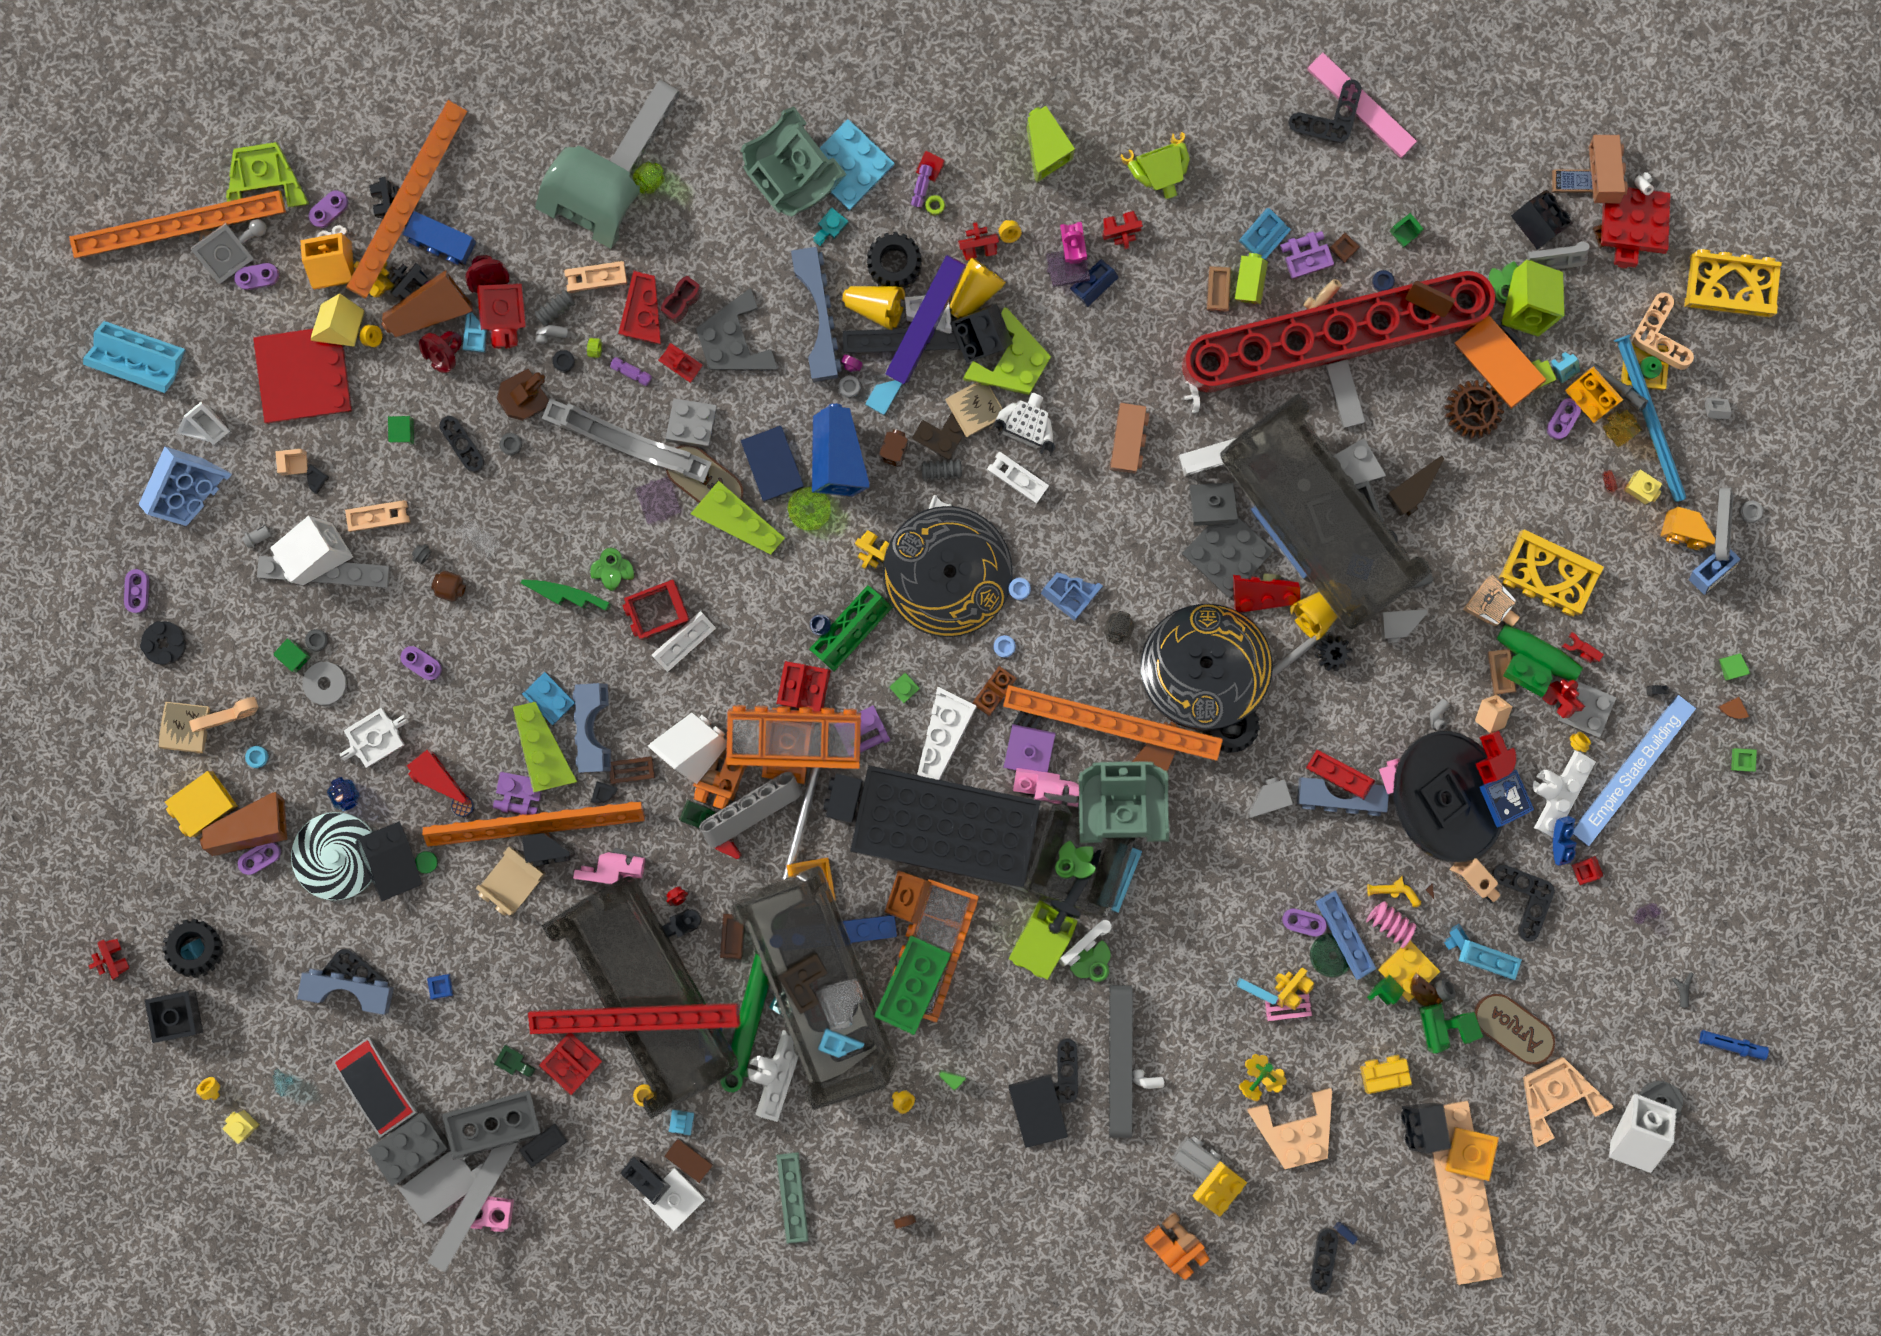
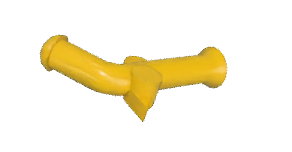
[1367,876,1421,908]

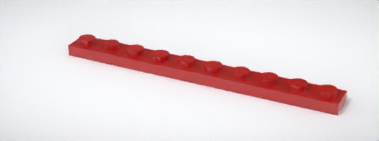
[528,1003,741,1034]

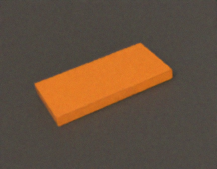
[1455,315,1546,409]

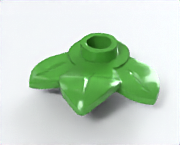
[1489,262,1518,304]
[590,548,634,591]
[1055,841,1096,879]
[1070,940,1111,982]

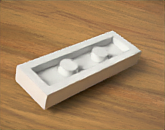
[652,611,716,672]

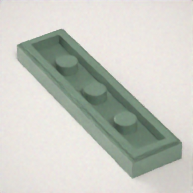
[776,1152,809,1244]

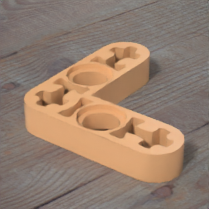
[1632,293,1694,370]
[189,697,259,732]

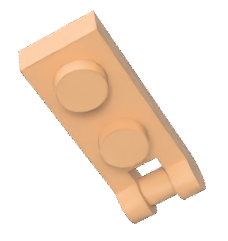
[564,261,627,293]
[345,501,410,532]

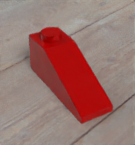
[407,749,471,805]

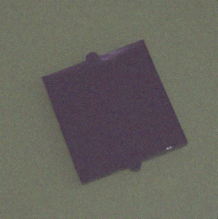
[1046,251,1090,287]
[635,476,682,524]

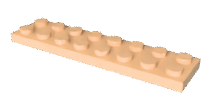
[1432,1101,1502,1285]

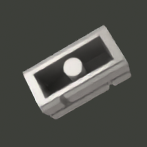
[1171,1136,1224,1182]

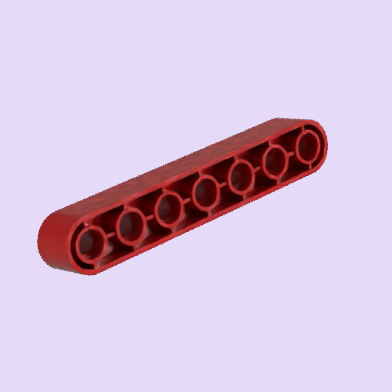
[1182,271,1495,393]

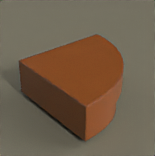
[1718,697,1749,719]

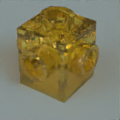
[1602,409,1643,448]

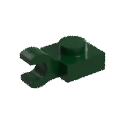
[494,1044,536,1077]

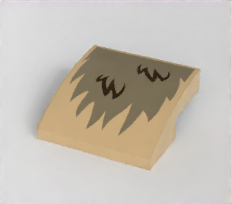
[945,382,1002,437]
[159,702,210,753]

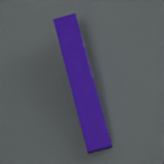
[885,255,966,384]

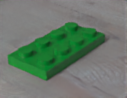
[874,935,951,1035]

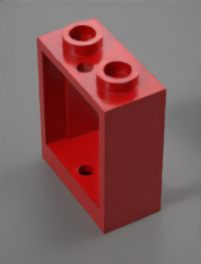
[623,579,690,640]

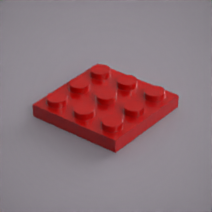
[1601,187,1671,254]

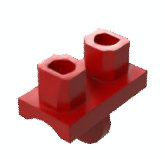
[1102,211,1143,249]
[958,222,999,260]
[658,343,703,383]
[1542,679,1585,718]
[88,939,129,980]

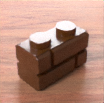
[879,429,908,467]

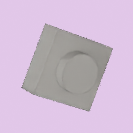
[1705,397,1732,419]

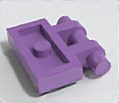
[1280,231,1334,279]
[493,772,542,815]

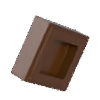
[1329,233,1360,264]

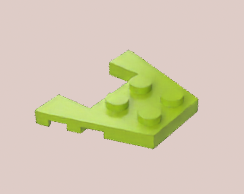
[226,142,309,208]
[963,307,1051,395]

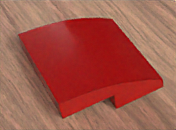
[776,661,831,711]
[539,1033,602,1096]

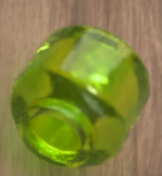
[633,162,665,194]

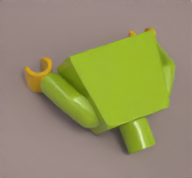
[1121,132,1190,199]

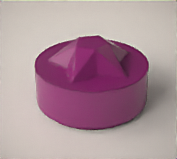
[840,355,863,372]

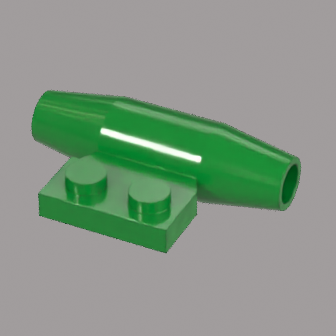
[1496,624,1583,698]

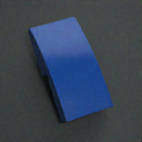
[1553,816,1577,866]

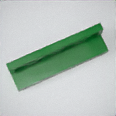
[809,585,893,672]

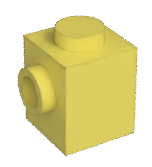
[1624,470,1662,504]
[222,1110,260,1144]

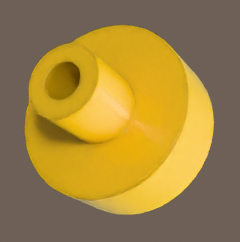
[998,220,1022,243]
[359,325,382,347]
[196,1077,220,1100]
[892,1090,915,1114]

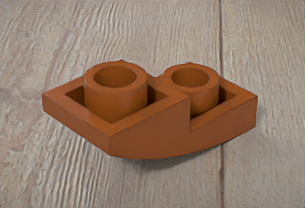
[972,666,1017,716]

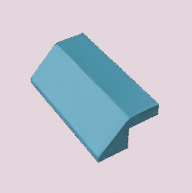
[83,321,185,393]

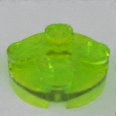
[787,487,831,531]

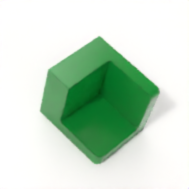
[1390,213,1424,248]
[388,416,414,445]
[273,638,311,673]
[1367,974,1405,1006]
[1445,1012,1483,1044]

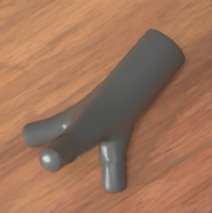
[1672,972,1694,1007]

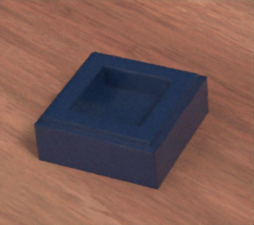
[1334,1222,1358,1245]

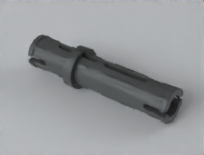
[1590,363,1648,412]

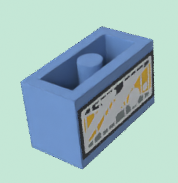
[1689,549,1740,595]

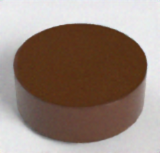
[893,1214,916,1229]

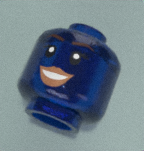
[327,777,360,811]

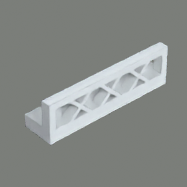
[1179,430,1271,476]

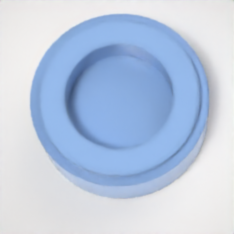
[1009,578,1031,600]
[994,635,1016,658]

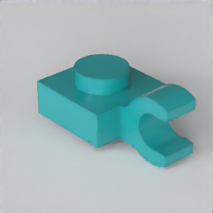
[813,207,848,246]

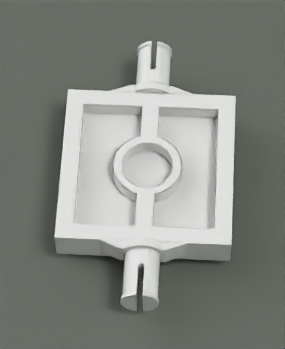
[340,708,409,768]

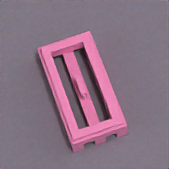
[1265,994,1312,1021]

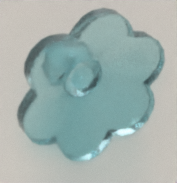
[272,1069,293,1097]

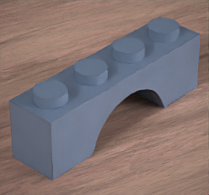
[573,683,611,773]
[1297,777,1389,816]
[297,968,394,1015]

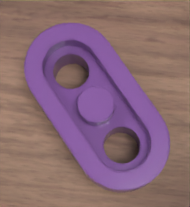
[309,191,348,228]
[235,263,279,290]
[1547,398,1581,440]
[124,569,149,613]
[401,646,442,680]
[238,843,281,875]
[1282,908,1326,936]

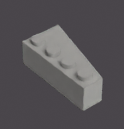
[1285,438,1386,503]

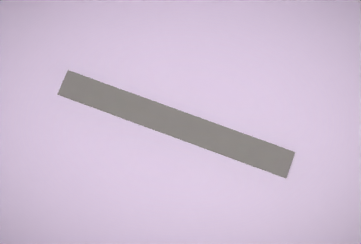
[427,1114,520,1272]

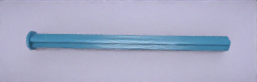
[1614,334,1686,502]

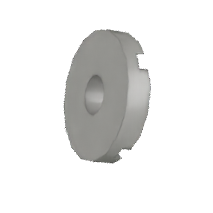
[303,662,347,705]

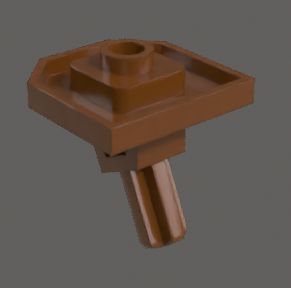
[496,369,549,421]

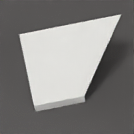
[177,402,230,445]

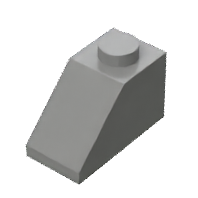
[1380,609,1427,643]
[1247,777,1293,818]

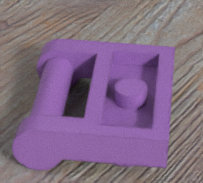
[834,705,891,757]

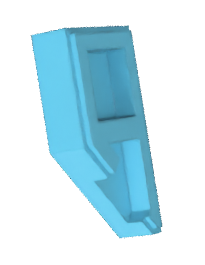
[462,311,487,353]
[865,380,902,415]
[1236,978,1278,1005]
[818,1028,864,1058]

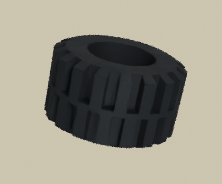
[867,232,922,289]
[1204,710,1260,753]
[162,919,223,978]

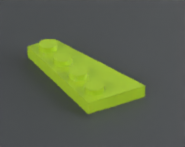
[690,481,785,555]
[513,702,577,793]

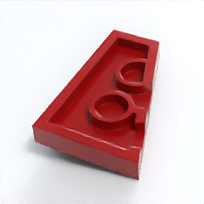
[618,271,661,345]
[1233,575,1300,613]

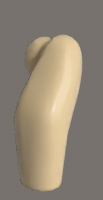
[1304,279,1342,309]

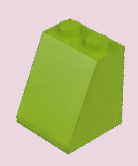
[1027,106,1075,183]
[1502,259,1564,337]
[1009,900,1078,980]

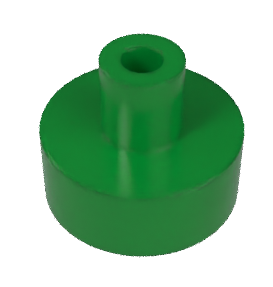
[1639,356,1662,379]

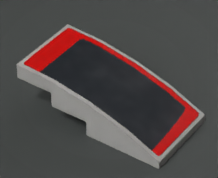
[332,1037,418,1139]

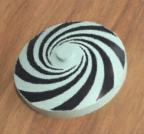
[291,812,373,900]

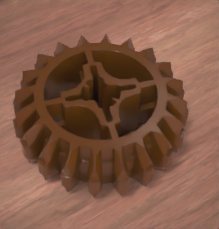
[1444,380,1504,439]

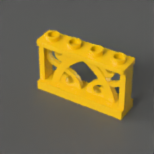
[1684,249,1782,317]
[1498,529,1604,617]

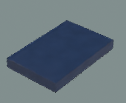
[740,425,804,502]

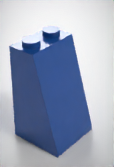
[812,403,869,497]

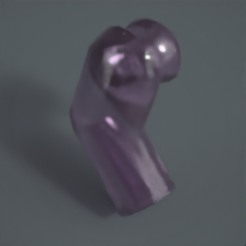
[1634,903,1661,924]

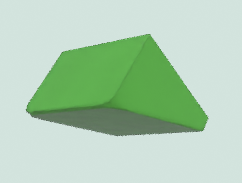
[1719,653,1750,680]
[939,1070,966,1090]

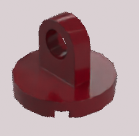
[465,255,510,294]
[419,331,462,373]

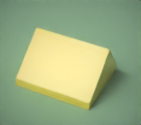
[311,293,364,346]

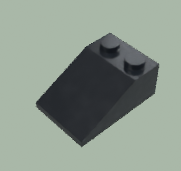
[355,821,422,902]

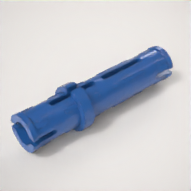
[1699,1030,1769,1061]

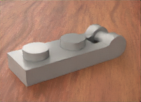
[1527,242,1590,269]

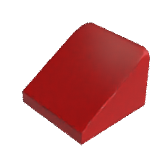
[916,151,945,183]
[714,839,742,859]
[1571,856,1604,885]

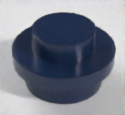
[810,614,831,636]

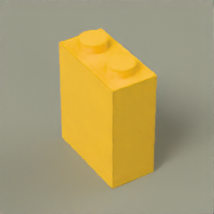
[165,771,238,838]

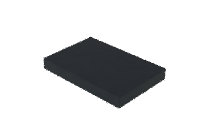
[1008,1074,1068,1148]

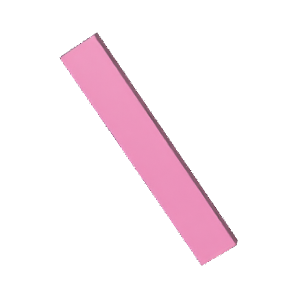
[1307,53,1417,158]

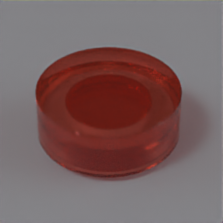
[1602,470,1617,493]

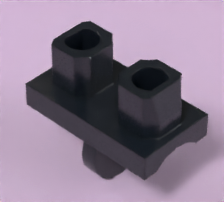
[369,177,399,218]
[389,263,428,300]
[662,909,702,938]

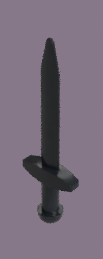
[1048,849,1102,934]

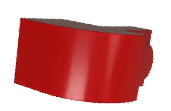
[1476,731,1516,784]

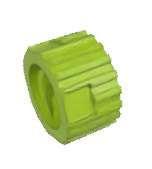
[925,195,945,216]
[587,338,602,358]

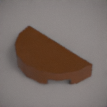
[1410,973,1443,1006]

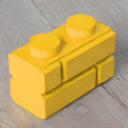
[1360,1055,1412,1094]

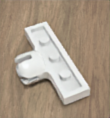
[1533,751,1596,838]
[748,1030,803,1122]

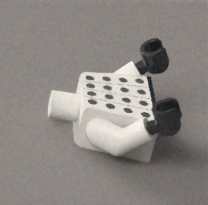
[990,393,1055,456]

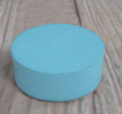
[245,746,269,768]

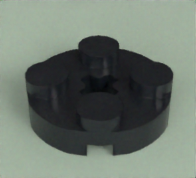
[140,621,186,665]

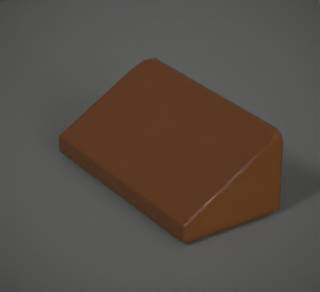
[1406,281,1455,318]

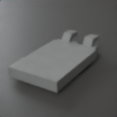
[399,1151,485,1225]

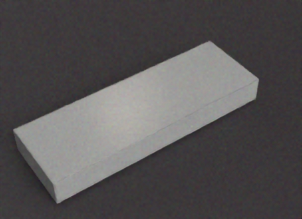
[1325,360,1365,429]

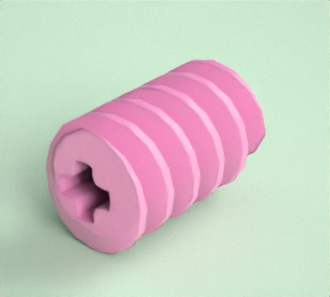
[1366,901,1416,948]

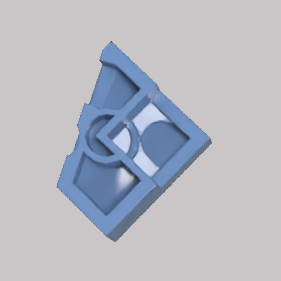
[1041,573,1103,621]

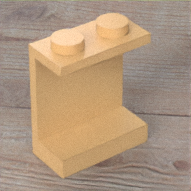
[476,846,546,916]

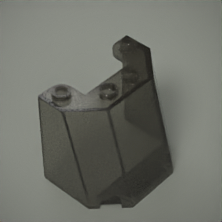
[1024,804,1136,917]

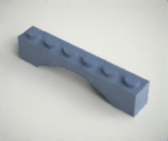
[791,247,842,382]

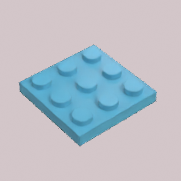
[820,119,895,211]

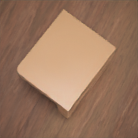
[275,449,308,475]
[1475,695,1512,733]

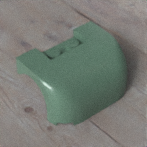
[740,106,847,217]
[535,145,640,249]
[1079,761,1169,843]

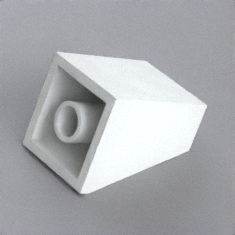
[270,516,353,585]
[648,713,727,784]
[1609,1093,1676,1173]

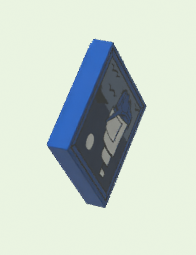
[1480,770,1534,827]

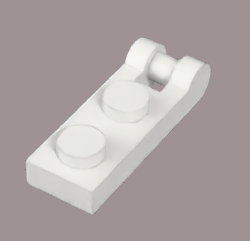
[986,452,1049,504]
[1058,920,1112,967]

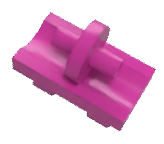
[1060,222,1087,264]

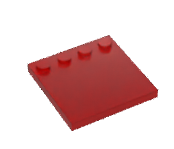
[253,329,352,424]

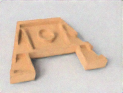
[1523,1057,1613,1147]
[1247,1088,1332,1169]

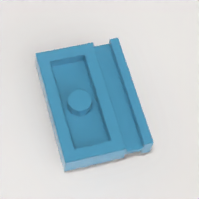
[1239,208,1291,259]
[522,672,575,725]

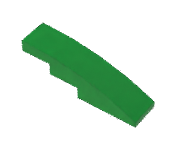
[521,579,612,612]

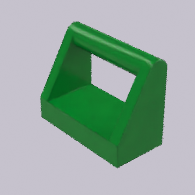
[1419,1003,1451,1054]

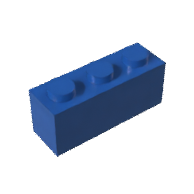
[403,211,476,265]

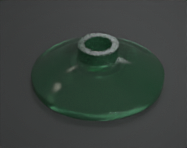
[1310,933,1350,977]

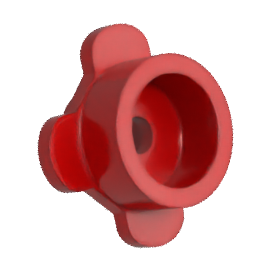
[666,886,689,906]

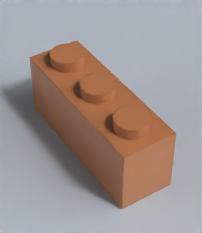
[1589,135,1628,203]
[1110,403,1149,474]

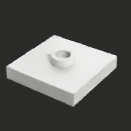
[643,1168,706,1231]

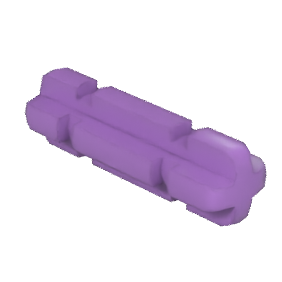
[911,164,932,208]
[610,357,652,386]

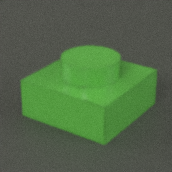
[889,673,920,703]
[1731,748,1757,772]

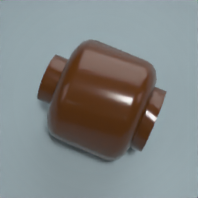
[431,571,466,602]

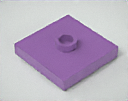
[1004,724,1055,772]

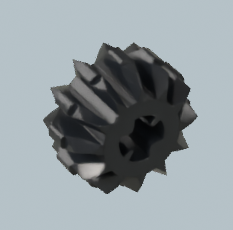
[1315,634,1353,672]

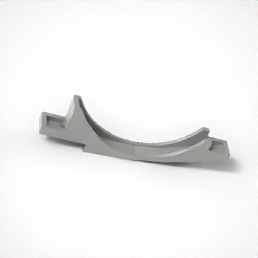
[542,398,712,483]

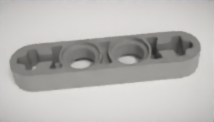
[1715,487,1733,561]

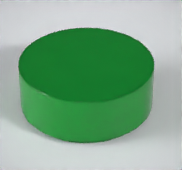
[415,851,438,873]

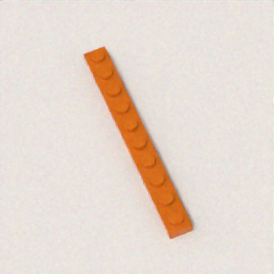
[346,100,467,299]
[69,190,286,258]
[1003,685,1223,761]
[422,802,645,847]

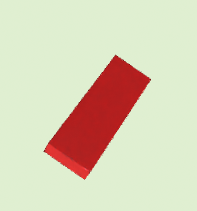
[1306,750,1375,800]

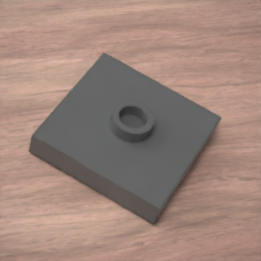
[1189,482,1238,526]

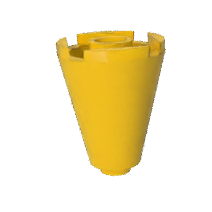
[949,258,1006,319]
[842,286,905,330]
[1290,583,1351,640]

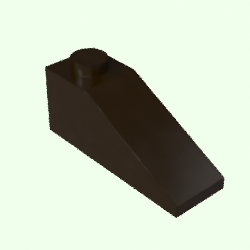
[1385,455,1444,517]

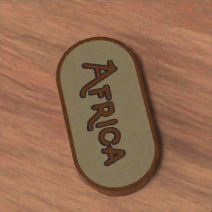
[666,445,743,503]
[1474,994,1555,1064]

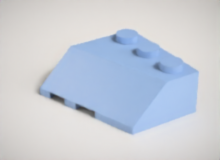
[139,447,232,526]

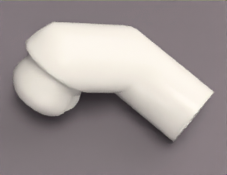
[1634,172,1654,195]
[1132,1069,1164,1089]

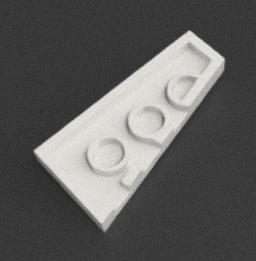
[917,687,977,780]

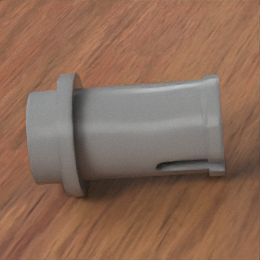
[242,524,272,548]

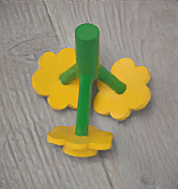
[1239,1054,1287,1101]

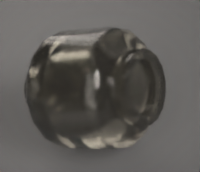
[1103,611,1135,645]

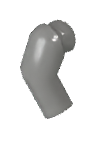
[536,325,568,344]
[1430,698,1451,731]

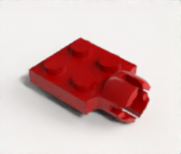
[477,284,526,349]

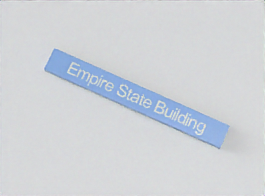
[1573,695,1696,846]

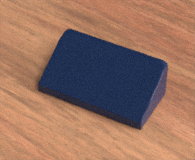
[1070,259,1119,307]

